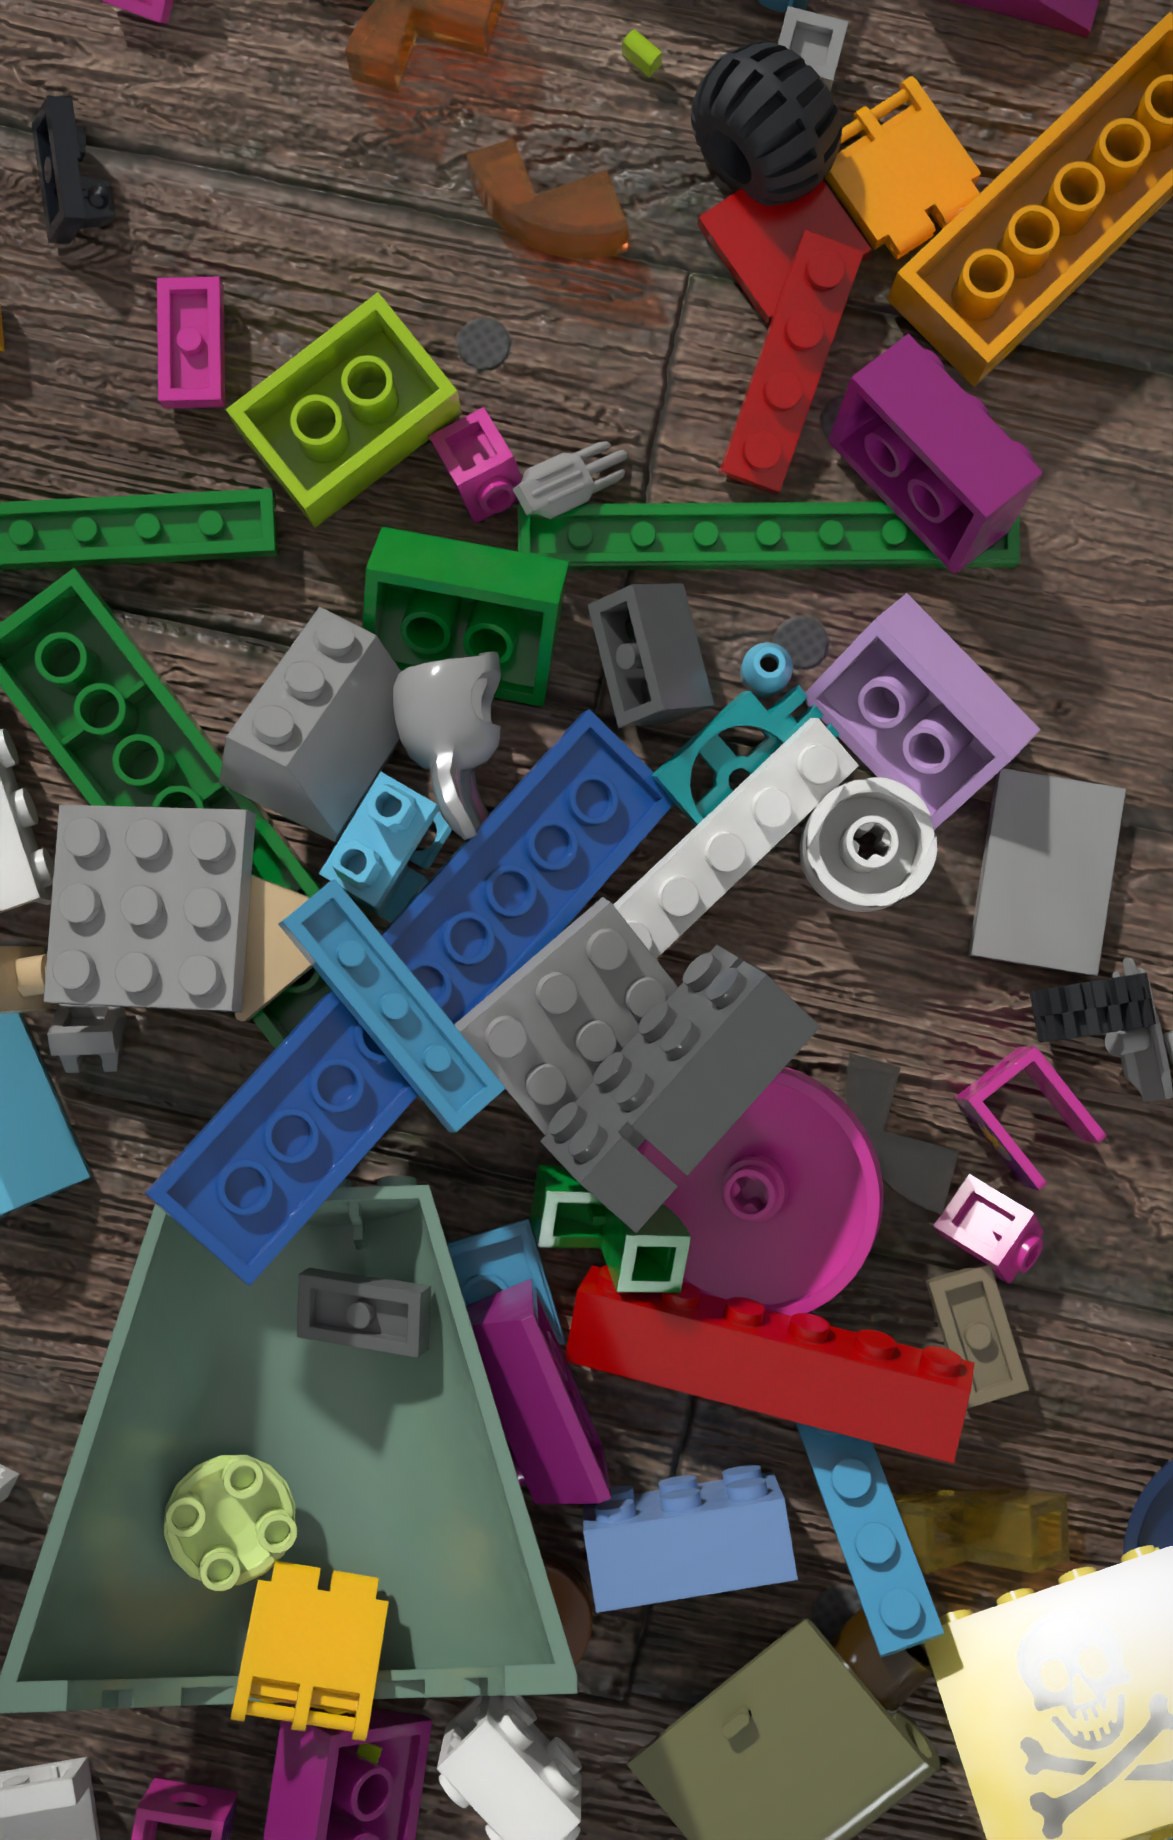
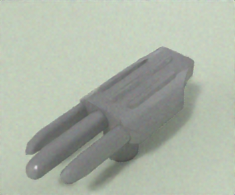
[513,441,628,519]
[1105,958,1173,1102]

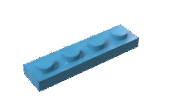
[278,879,506,1133]
[795,1422,944,1658]

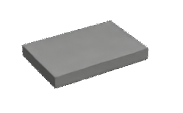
[968,768,1126,977]

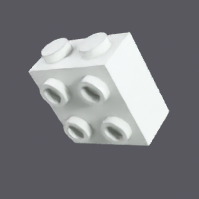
[437,1695,582,1840]

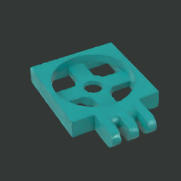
[651,685,839,827]

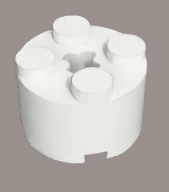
[799,777,937,912]

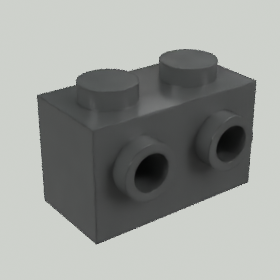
[588,583,714,728]

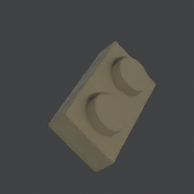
[925,1263,1029,1409]

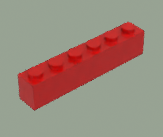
[565,1265,975,1464]

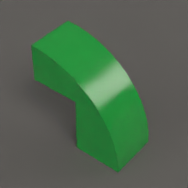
[530,1164,691,1293]

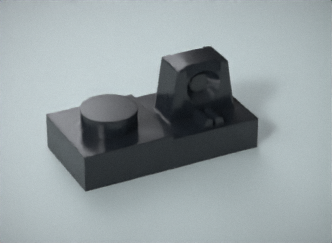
[31,95,116,244]

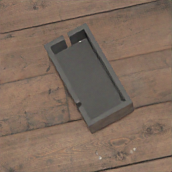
[540,945,820,1233]

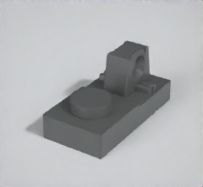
[297,1267,431,1358]

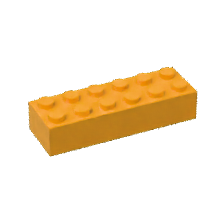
[887,12,1173,387]

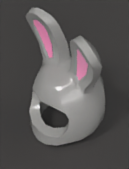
[393,651,501,840]

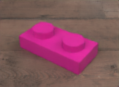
[157,276,225,409]

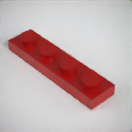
[718,229,864,495]

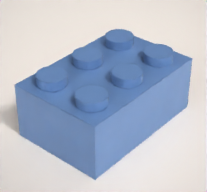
[583,1465,798,1613]

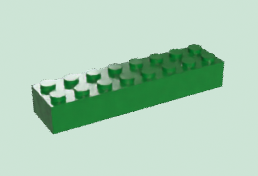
[0,568,331,1049]

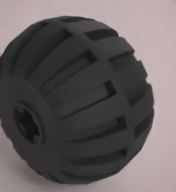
[691,42,842,206]

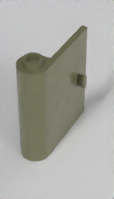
[627,1616,941,1840]

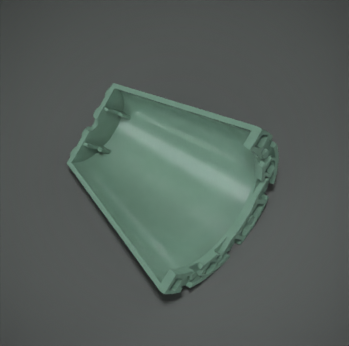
[0,1176,578,1713]

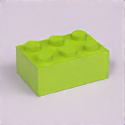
[226,292,462,528]

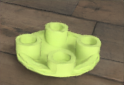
[164,1455,297,1591]

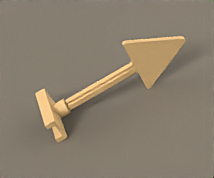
[0,874,313,1021]

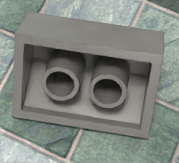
[219,607,401,842]

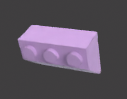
[804,593,1041,830]

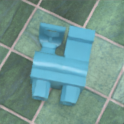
[319,772,452,923]

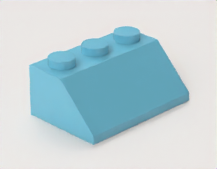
[0,1013,93,1219]

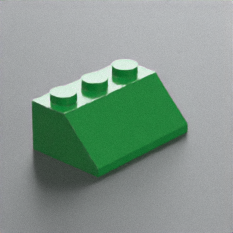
[362,526,569,707]

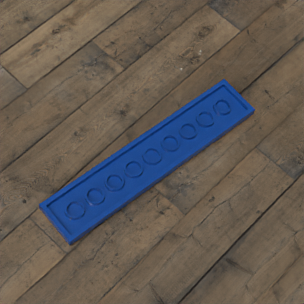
[144,709,674,1286]

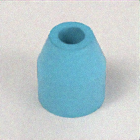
[740,642,793,698]

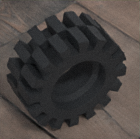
[1029,972,1156,1043]

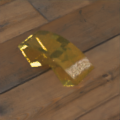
[893,1489,1070,1574]

